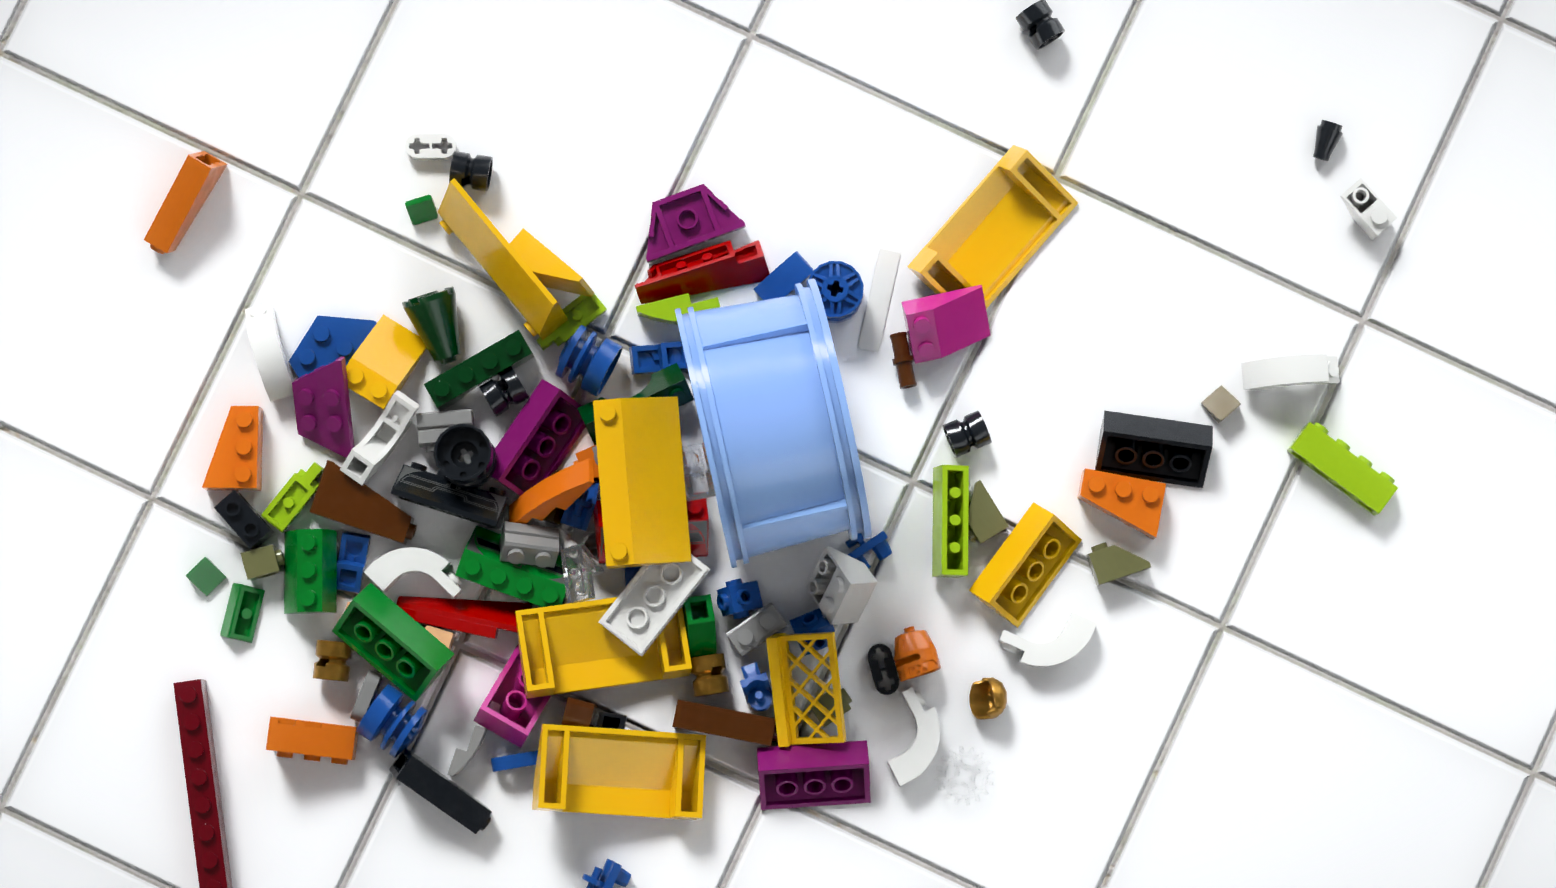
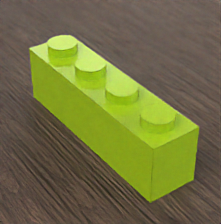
[1287,422,1398,516]
[932,465,969,578]

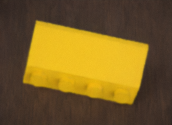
[969,502,1082,628]

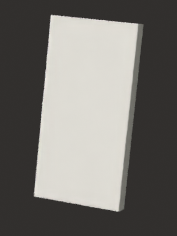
[599,554,711,657]

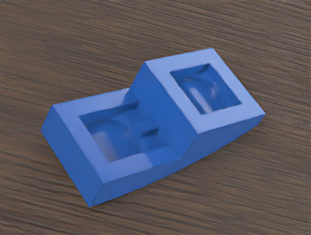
[753,251,814,300]
[629,341,687,375]
[337,531,371,593]

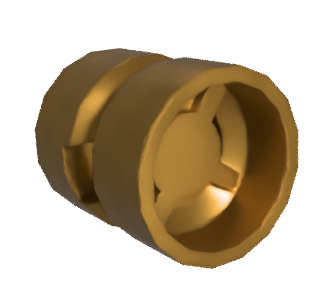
[313,640,352,682]
[691,653,729,697]

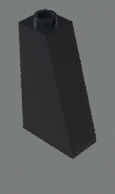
[389,748,492,834]

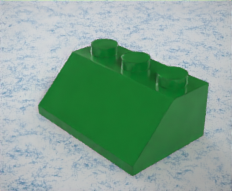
[284,528,337,614]

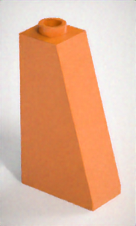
[144,151,228,254]

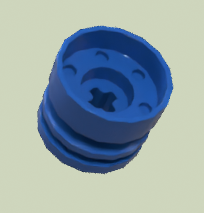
[808,261,864,323]
[555,325,623,397]
[356,684,428,758]

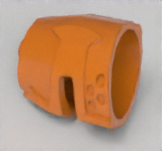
[894,626,941,682]

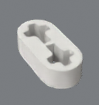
[405,134,458,160]

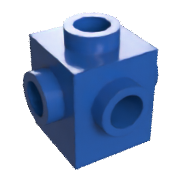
[717,578,763,620]
[789,608,835,656]

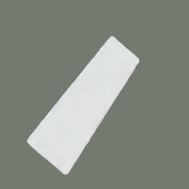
[858,249,900,353]

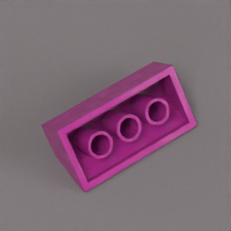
[492,379,586,496]
[757,740,871,810]

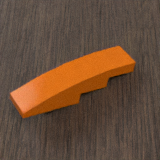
[509,459,594,524]

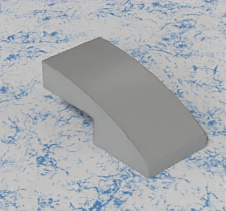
[447,725,488,776]

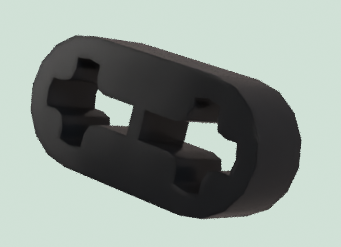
[867,644,899,695]

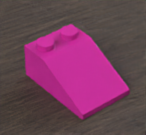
[901,285,991,364]
[473,644,552,748]

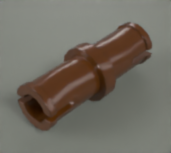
[890,332,917,389]

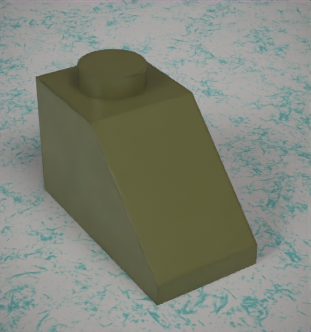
[968,480,1009,545]
[1086,542,1151,586]

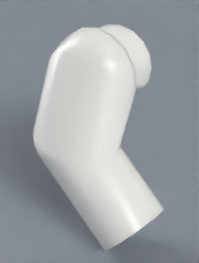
[556,523,581,557]

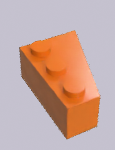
[202,406,263,491]
[1077,468,1166,540]
[266,716,359,765]

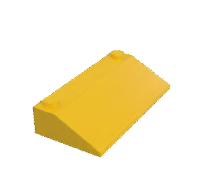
[907,145,1078,309]
[438,178,568,340]
[593,397,692,569]
[515,597,692,699]
[532,724,706,820]

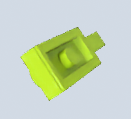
[536,293,607,351]
[261,462,324,533]

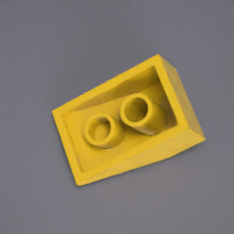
[509,228,594,297]
[346,314,427,410]

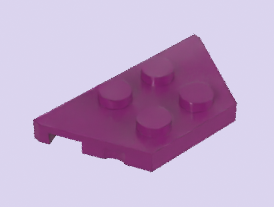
[646,184,746,263]
[292,357,355,458]

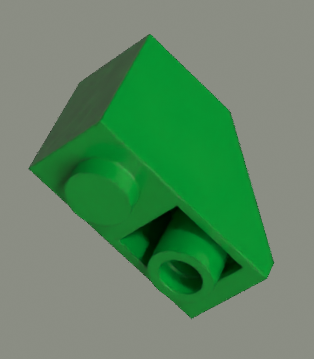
[682,594,717,658]

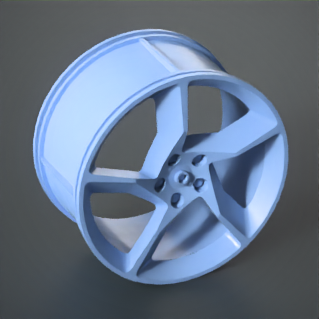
[675,278,872,568]

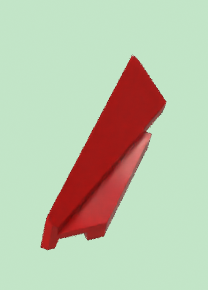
[635,240,770,304]
[396,596,532,640]

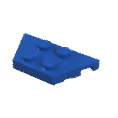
[288,315,377,378]

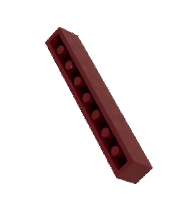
[173,679,233,888]

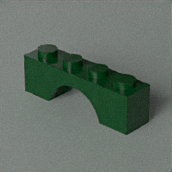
[424,330,534,411]
[577,363,694,446]

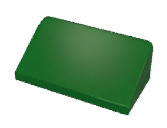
[220,583,265,643]

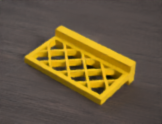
[766,632,847,747]

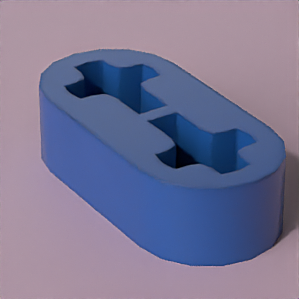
[491,750,538,772]

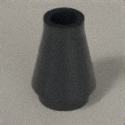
[1313,120,1343,161]

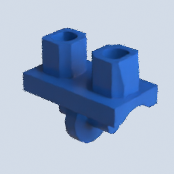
[560,482,600,532]
[845,531,892,569]
[740,662,772,712]
[582,858,631,888]

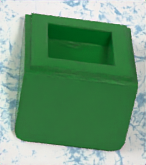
[405,195,438,225]
[186,557,227,596]

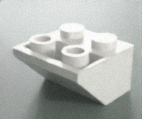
[806,546,877,625]

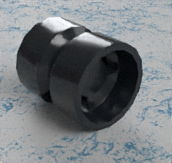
[1015,0,1066,50]
[449,151,493,192]
[479,367,530,417]
[943,411,992,458]

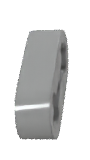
[350,670,383,722]

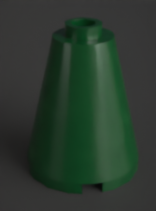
[402,286,460,365]

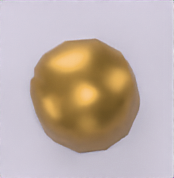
[969,677,1007,720]

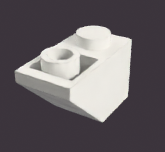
[1340,178,1398,240]

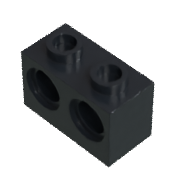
[214,489,275,550]

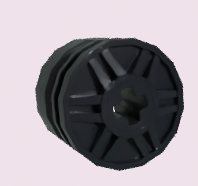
[434,424,497,489]

